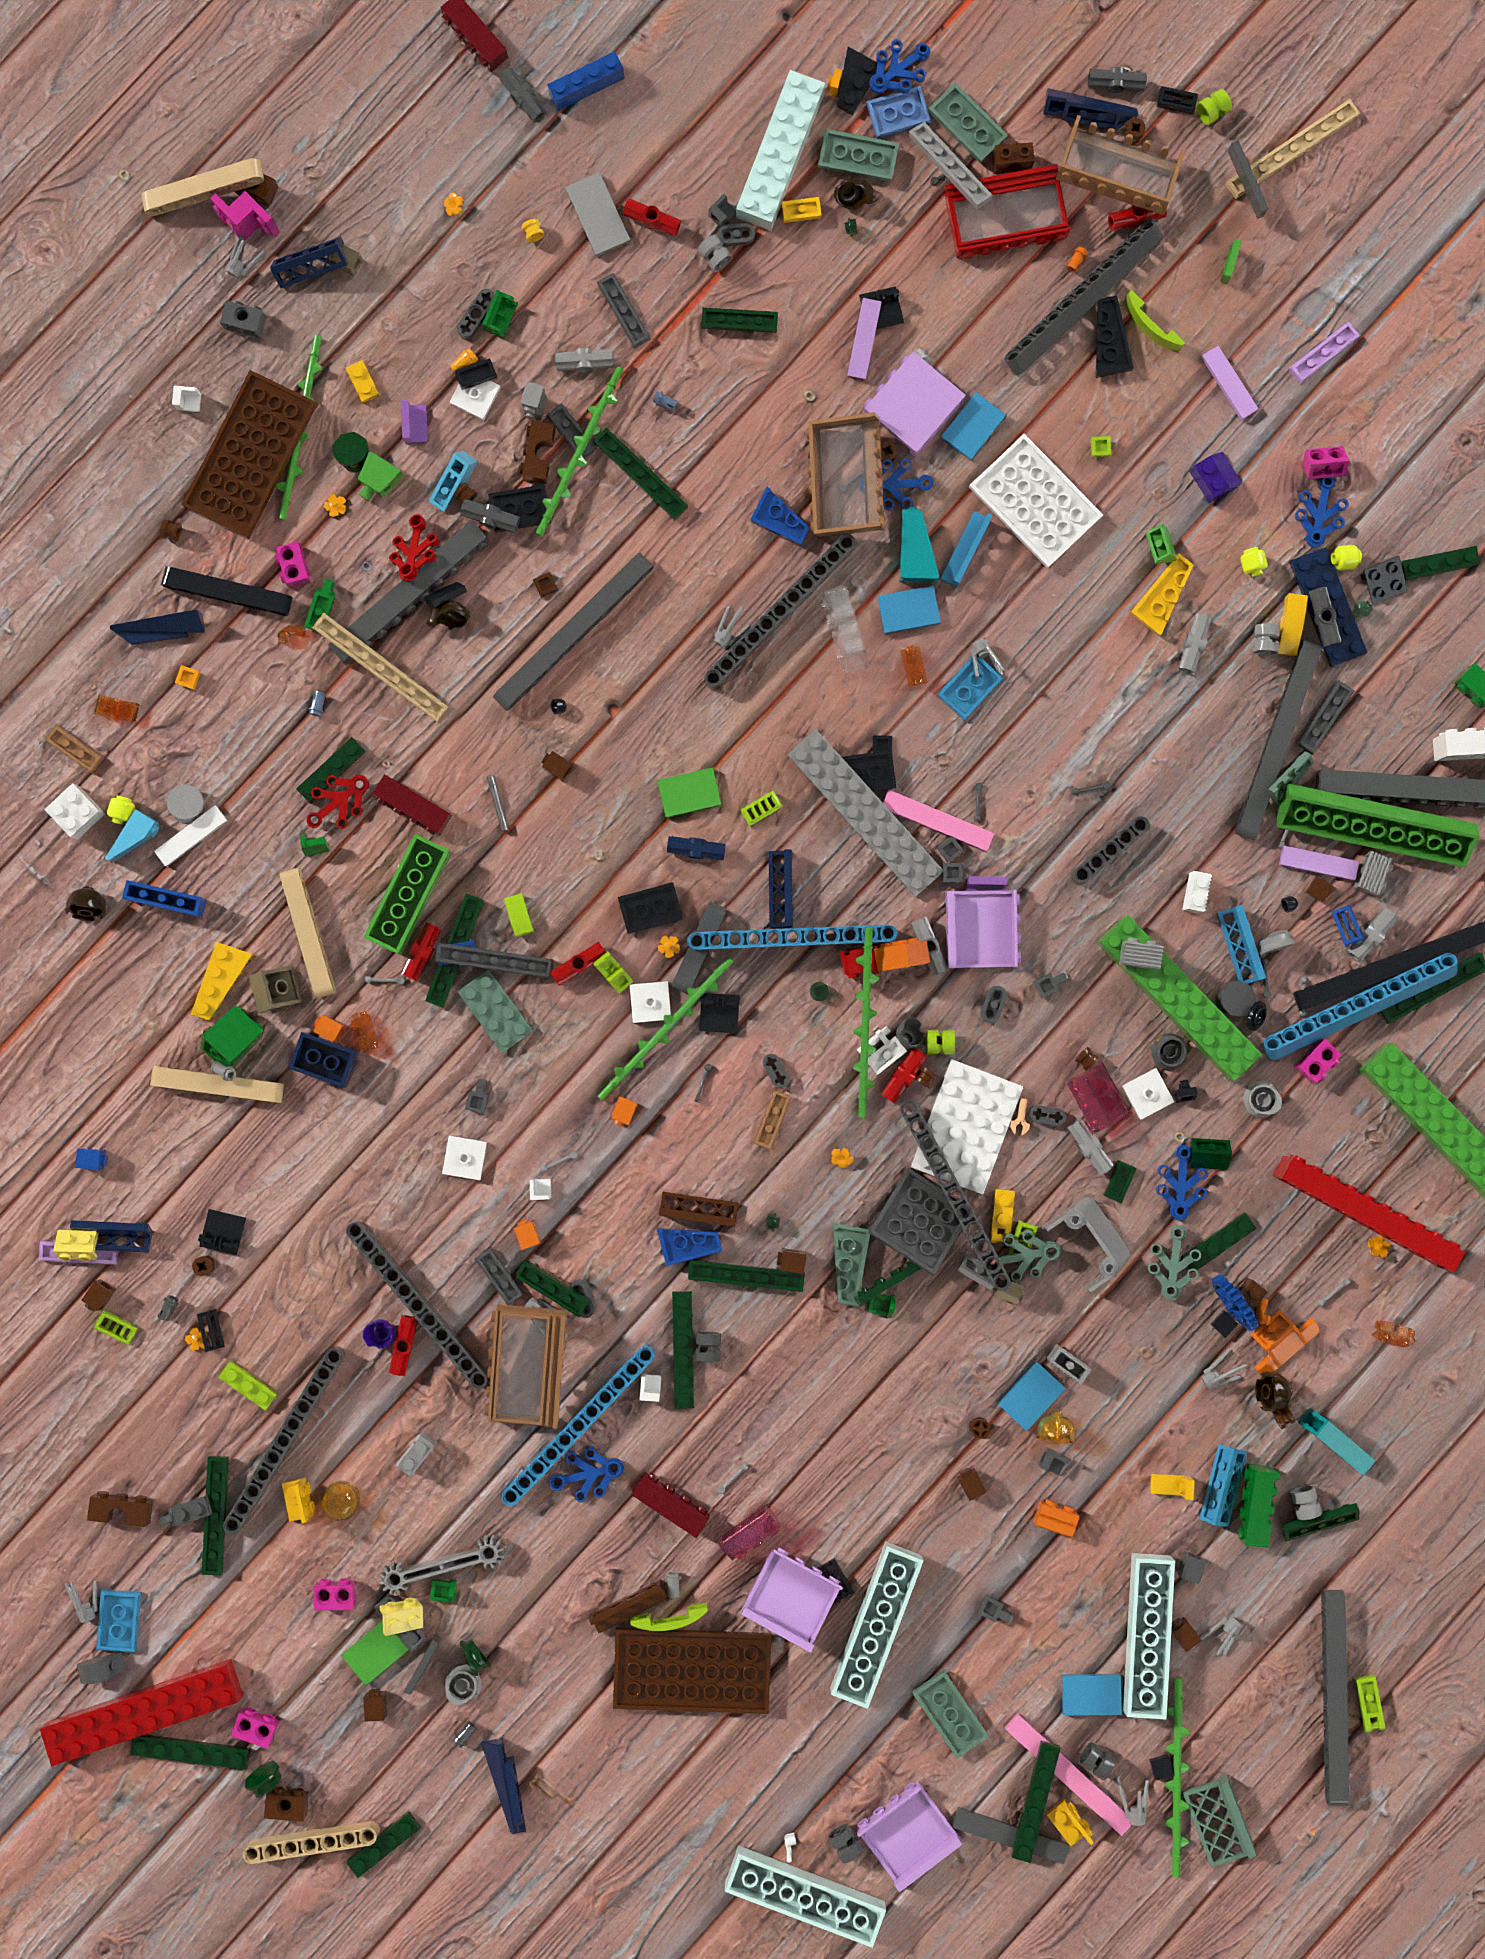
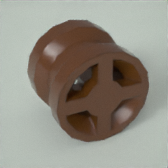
[1124,118,1145,143]
[881,441,897,465]
[453,483,477,504]
[160,519,182,542]
[1075,1047,1099,1071]
[914,1066,938,1089]
[192,1255,215,1276]
[1272,1406,1296,1429]
[970,1417,990,1439]

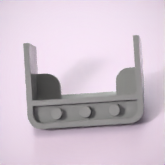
[1042,1197,1130,1293]

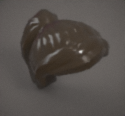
[834,178,877,211]
[426,601,471,630]

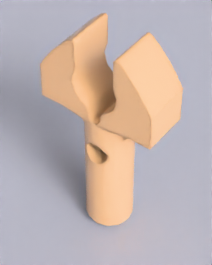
[1009,1098,1030,1135]

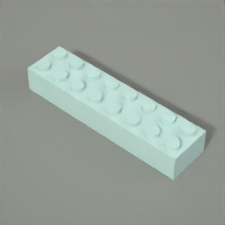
[736,70,825,231]
[830,1541,924,1709]
[1123,1553,1175,1719]
[725,1845,886,1948]

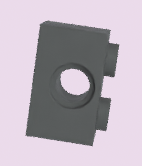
[220,300,267,339]

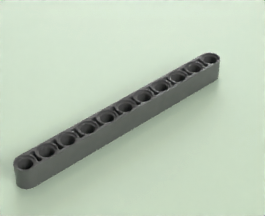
[1005,219,1163,375]
[705,534,855,690]
[493,553,654,711]
[1235,639,1322,840]
[900,1100,1011,1291]
[346,1221,490,1389]
[223,1346,345,1535]
[1321,1590,1349,1806]

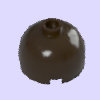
[65,886,106,921]
[1255,1372,1293,1411]

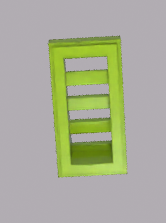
[740,790,783,827]
[1008,1220,1038,1262]
[93,1309,138,1346]

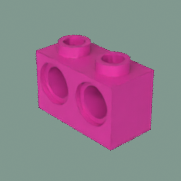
[1303,446,1349,479]
[275,541,311,588]
[1294,1039,1342,1083]
[314,1578,356,1610]
[231,1707,280,1749]

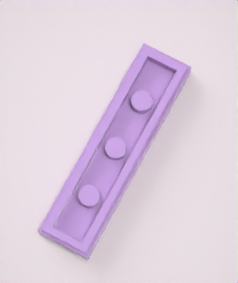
[847,298,882,380]
[1288,321,1360,384]
[1201,346,1258,421]
[1279,846,1359,881]
[39,1241,119,1265]

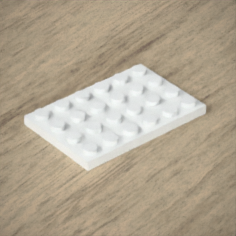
[969,434,1103,569]
[911,1059,1023,1194]

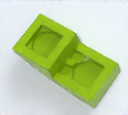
[504,893,534,938]
[593,951,634,994]

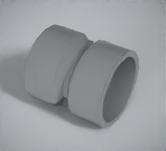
[697,234,733,272]
[1253,623,1280,655]
[1290,1485,1322,1520]

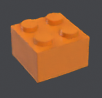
[874,938,930,972]

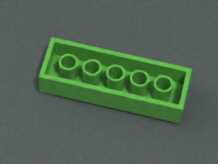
[364,834,452,955]

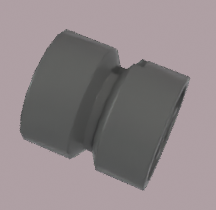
[695,1331,721,1362]
[1079,1742,1116,1780]
[828,1823,864,1863]

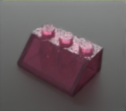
[1066,1062,1130,1133]
[719,1504,781,1561]

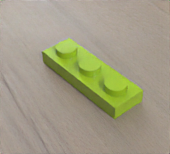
[218,1361,278,1411]

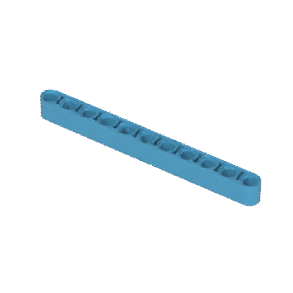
[687,925,897,950]
[1264,953,1458,1060]
[502,1344,655,1506]

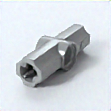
[555,348,613,372]
[1178,613,1212,673]
[1347,908,1398,962]
[911,917,948,976]
[1067,1118,1114,1175]

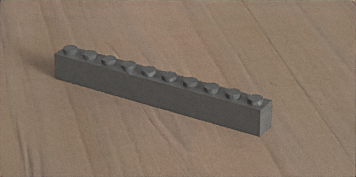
[328,520,489,665]
[1316,769,1485,809]

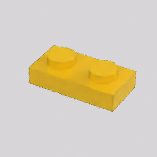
[782,197,822,223]
[346,360,380,404]

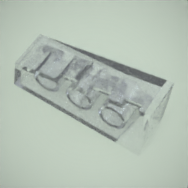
[821,585,867,674]

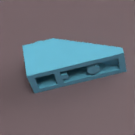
[429,451,478,512]
[105,809,160,862]

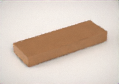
[45,725,104,774]
[753,1090,792,1150]

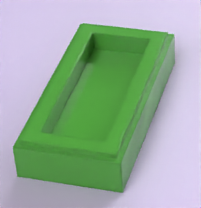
[1220,239,1242,284]

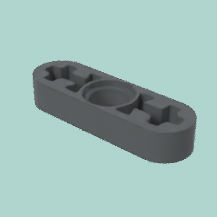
[457,289,494,340]

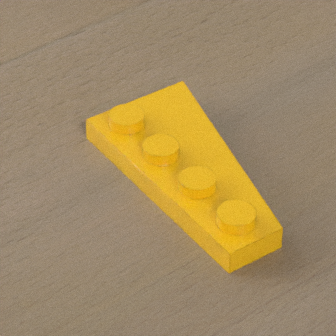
[1130,554,1194,637]
[191,942,254,1021]

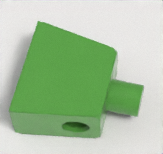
[358,451,404,501]

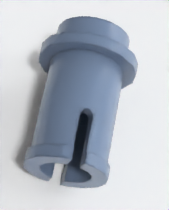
[653,391,678,412]
[308,691,326,717]

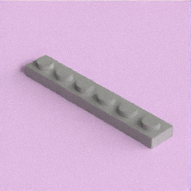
[909,122,993,210]

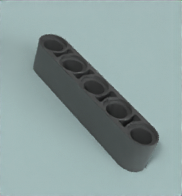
[1071,816,1150,885]
[671,902,727,994]

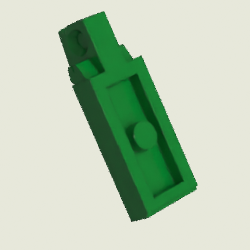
[304,579,336,632]

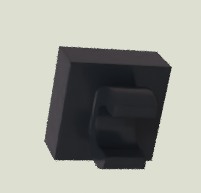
[1175,1080,1198,1103]

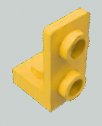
[1150,1474,1195,1500]

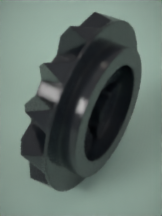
[1246,1001,1267,1031]

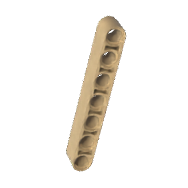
[141,158,264,216]
[280,867,336,999]
[150,1066,284,1103]
[242,1821,380,1864]

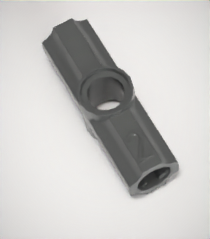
[499,67,547,123]
[1087,67,1147,93]
[460,499,520,533]
[1309,587,1341,647]

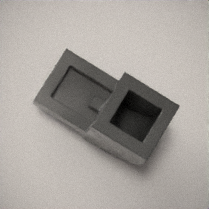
[77,1651,126,1684]

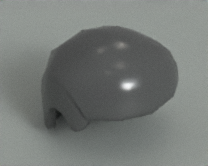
[896,1017,925,1049]

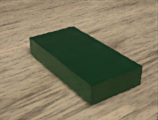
[1103,1160,1137,1203]

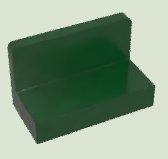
[1189,1138,1232,1170]

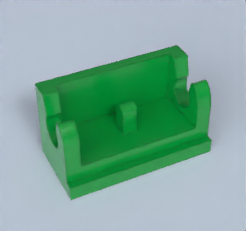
[482,290,518,338]

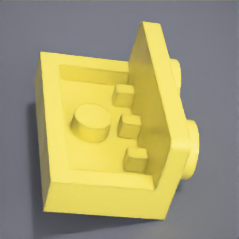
[53,1230,98,1262]
[380,1598,423,1636]

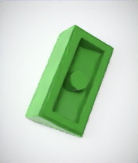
[1146,524,1178,565]

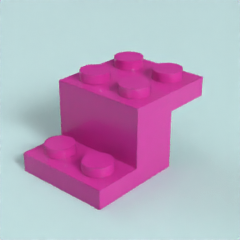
[210,191,280,240]

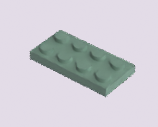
[928,83,1008,164]
[818,129,899,183]
[457,969,533,1054]
[912,1670,989,1759]

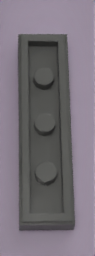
[1228,140,1268,219]
[597,273,651,349]
[1296,680,1355,754]

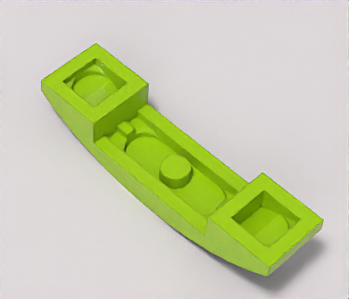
[1125,290,1185,352]
[630,1602,708,1631]

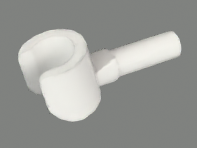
[784,1833,796,1862]

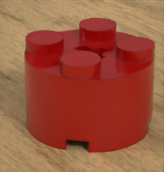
[840,945,879,978]

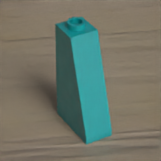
[899,507,939,583]
[1298,1408,1375,1476]

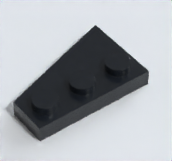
[837,47,877,115]

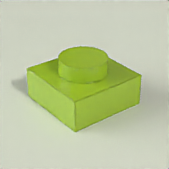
[1090,436,1111,458]

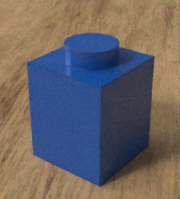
[75,1148,108,1170]

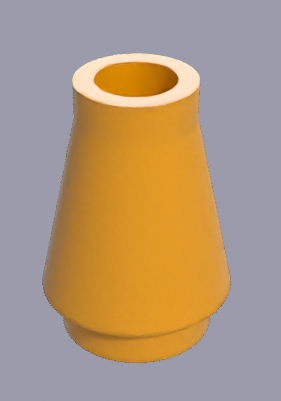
[450,348,479,372]

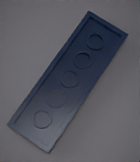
[1289,547,1368,667]

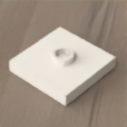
[449,381,501,421]
[630,981,671,1023]
[1122,1068,1174,1120]
[442,1136,487,1180]

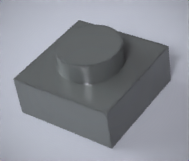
[937,837,964,863]
[943,863,963,883]

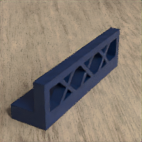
[270,236,348,289]
[768,849,793,928]
[70,1220,153,1253]

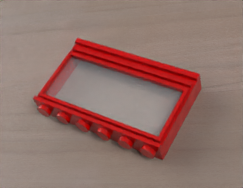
[944,164,1070,259]

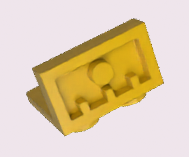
[282,1477,315,1524]
[1046,1798,1094,1846]

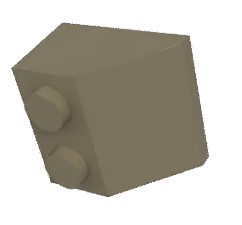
[249,966,303,1013]

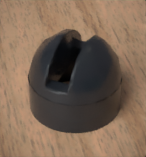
[551,699,567,715]
[1281,896,1298,913]

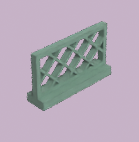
[1183,1774,1257,1867]

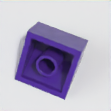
[1190,452,1242,504]

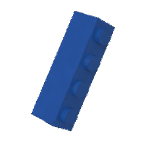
[547,51,625,111]
[122,880,207,918]

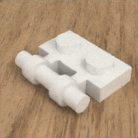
[857,1026,907,1075]

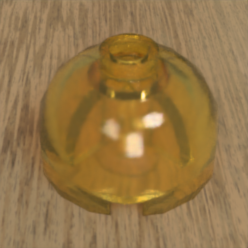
[1036,1412,1076,1444]
[320,1480,361,1521]

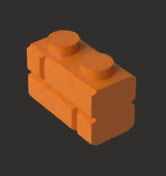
[1033,1499,1079,1538]

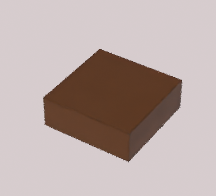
[533,572,558,598]
[1305,876,1333,903]

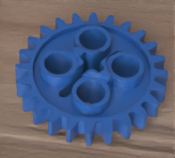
[1212,1274,1259,1332]

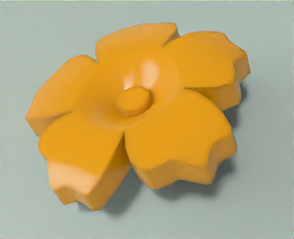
[444,192,464,217]
[323,494,346,518]
[657,935,681,959]
[831,1147,854,1169]
[1368,1235,1391,1258]
[184,1327,209,1351]

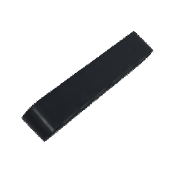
[161,566,293,616]

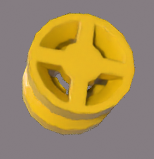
[522,219,545,242]

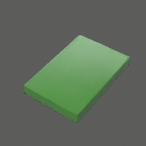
[657,768,722,818]
[341,1620,408,1686]

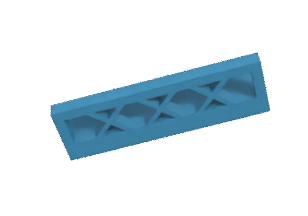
[940,511,993,588]
[1216,905,1266,984]
[1200,1444,1248,1527]

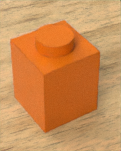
[313,1015,346,1043]
[611,1096,638,1127]
[514,1219,542,1250]

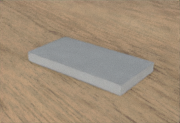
[565,172,631,257]

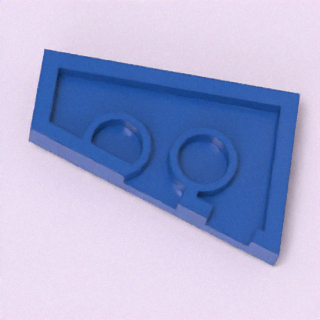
[750,486,810,546]
[657,1228,722,1266]

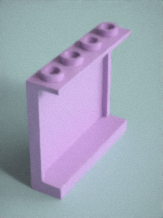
[863,351,966,458]
[945,890,1021,968]
[740,1547,843,1653]
[856,1781,962,1892]

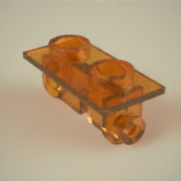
[900,645,928,687]
[351,1011,379,1052]
[1372,1320,1416,1347]

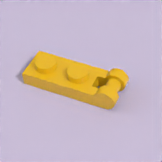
[990,1189,1015,1244]

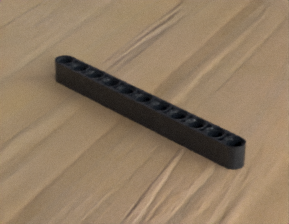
[1292,921,1485,1011]

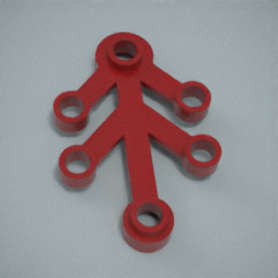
[389,514,440,582]
[306,775,369,829]

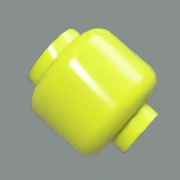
[1331,545,1362,571]
[1240,547,1268,577]
[107,795,135,825]

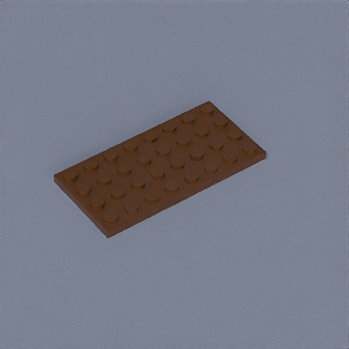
[181,370,318,539]
[613,1628,771,1714]

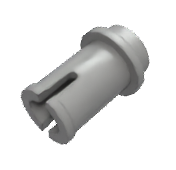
[211,1061,236,1081]
[665,1571,681,1598]

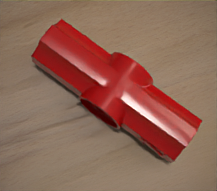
[623,198,681,237]
[1108,205,1167,231]
[402,922,442,981]
[550,941,606,986]
[881,1048,927,1104]
[389,1315,418,1376]

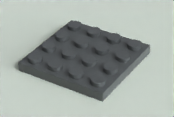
[868,1168,970,1276]

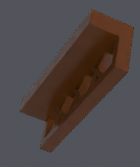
[659,1192,739,1227]
[589,1580,669,1633]

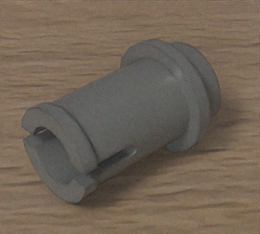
[157,1295,179,1321]
[453,1721,477,1748]

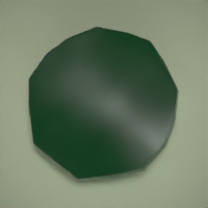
[332,432,369,473]
[459,1639,491,1677]
[245,1760,281,1798]

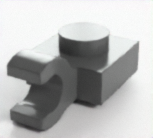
[1033,972,1069,999]
[465,1078,489,1114]
[977,1594,1014,1623]

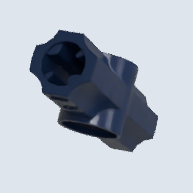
[667,836,726,861]

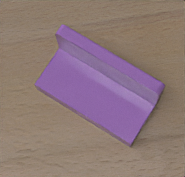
[401,400,428,444]
[967,876,1007,891]

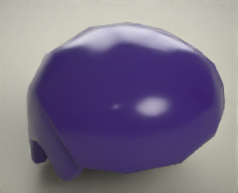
[363,1319,395,1349]

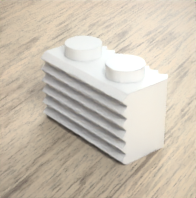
[1182,871,1212,914]

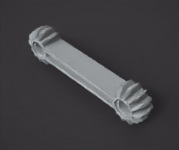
[379,1535,506,1595]

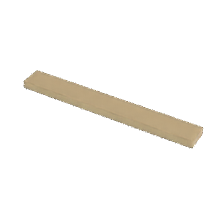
[1225,99,1361,199]
[312,613,448,722]

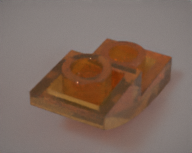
[94,695,140,723]

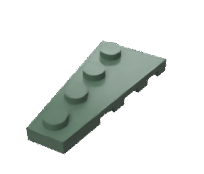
[833,1223,870,1306]

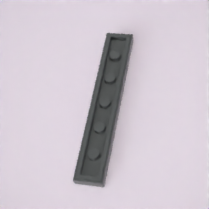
[435,942,552,978]
[952,1807,1070,1864]

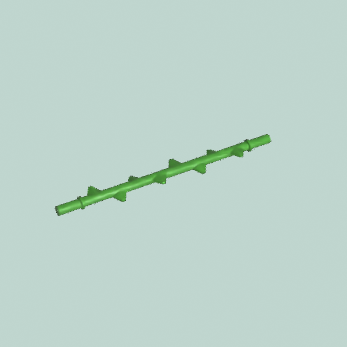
[277,335,322,521]
[535,366,623,537]
[853,927,879,1118]
[598,957,734,1101]
[1165,1677,1190,1877]

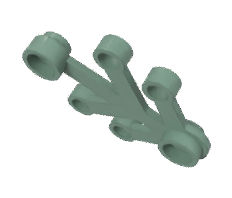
[1148,1225,1202,1300]
[987,1229,1061,1282]

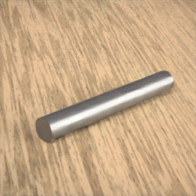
[487,775,509,832]

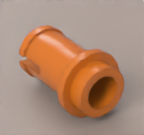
[1066,246,1088,273]

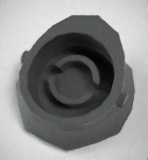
[1216,980,1256,1017]
[1151,1033,1187,1070]

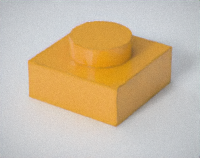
[827,68,842,97]
[175,665,201,690]

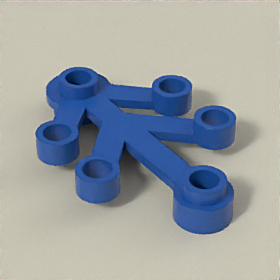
[869,39,930,94]
[859,458,933,510]
[1295,477,1349,548]
[1156,1145,1208,1220]
[549,1447,624,1502]

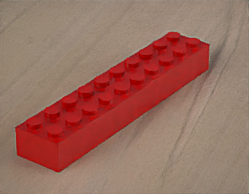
[1273,1155,1465,1273]
[39,1659,243,1767]

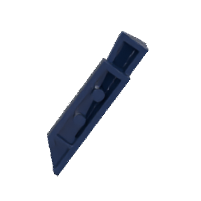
[1043,88,1138,130]
[110,609,205,645]
[481,1738,526,1834]

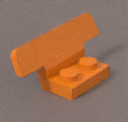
[1251,1310,1319,1376]

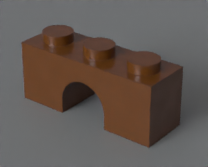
[520,420,556,484]
[87,1491,153,1527]

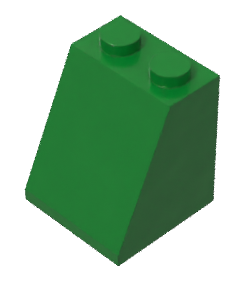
[200,1005,264,1068]

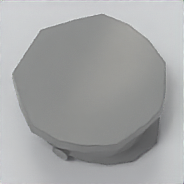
[167,784,204,823]
[1258,930,1296,955]
[1242,1081,1282,1117]
[445,1664,482,1706]

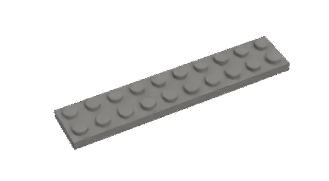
[787,729,943,897]

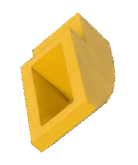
[1278,593,1308,657]

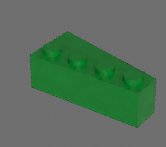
[1238,1464,1280,1548]

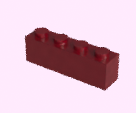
[440,0,508,72]
[372,774,452,835]
[632,1472,710,1538]

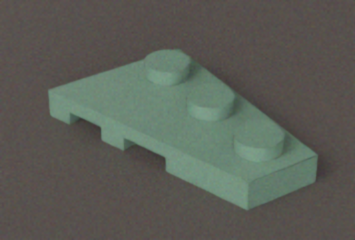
[1268,751,1314,807]

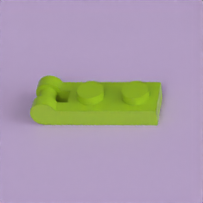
[1354,1675,1385,1733]

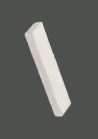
[154,805,228,867]

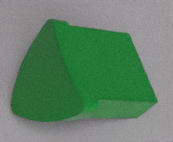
[300,833,330,857]
[868,1294,896,1318]
[430,1579,457,1604]

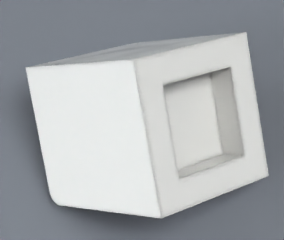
[172,386,201,412]
[530,1179,552,1200]
[640,1374,661,1402]

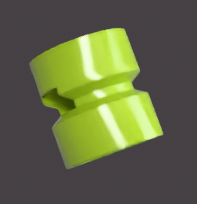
[1196,89,1232,125]
[926,1030,955,1055]

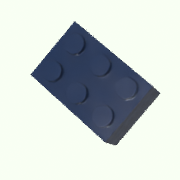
[288,1032,360,1088]

